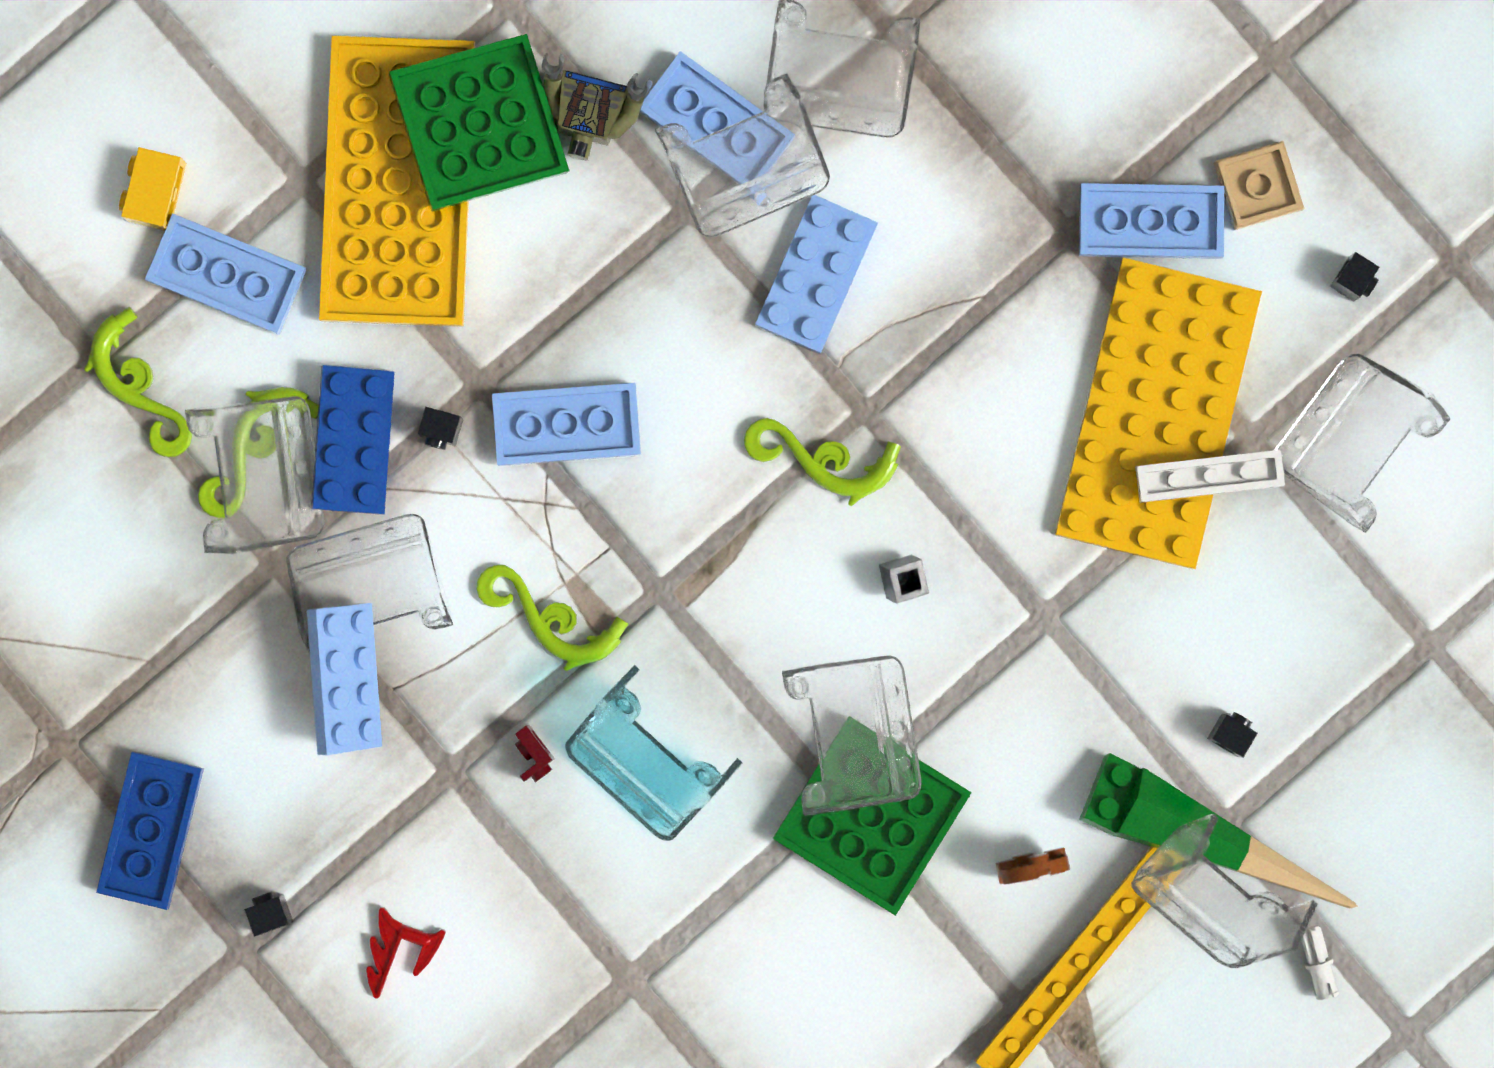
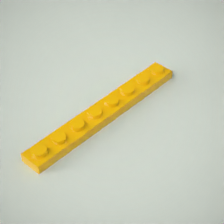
[975,846,1188,1068]

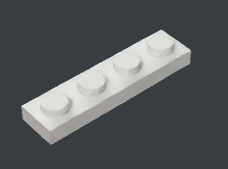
[1135,450,1285,503]

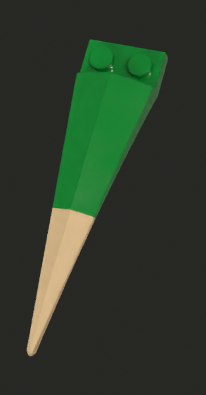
[1079,753,1358,909]

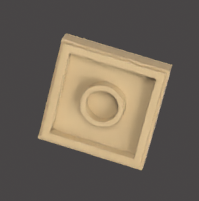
[1213,141,1304,231]

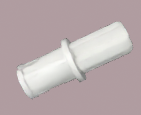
[1300,926,1339,1000]

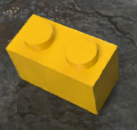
[119,147,187,231]

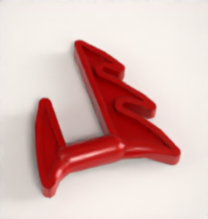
[366,907,446,999]

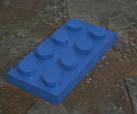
[311,365,395,515]
[96,751,204,910]

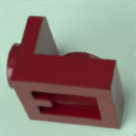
[515,725,555,783]

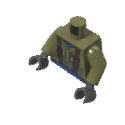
[542,53,652,160]

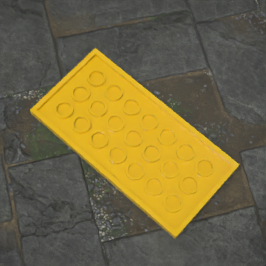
[319,36,476,327]
[1055,257,1262,570]

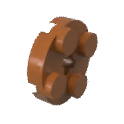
[996,847,1070,885]

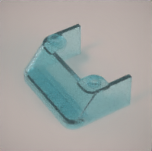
[565,665,743,841]

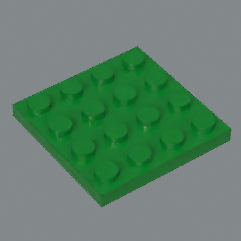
[389,34,569,212]
[773,716,972,916]

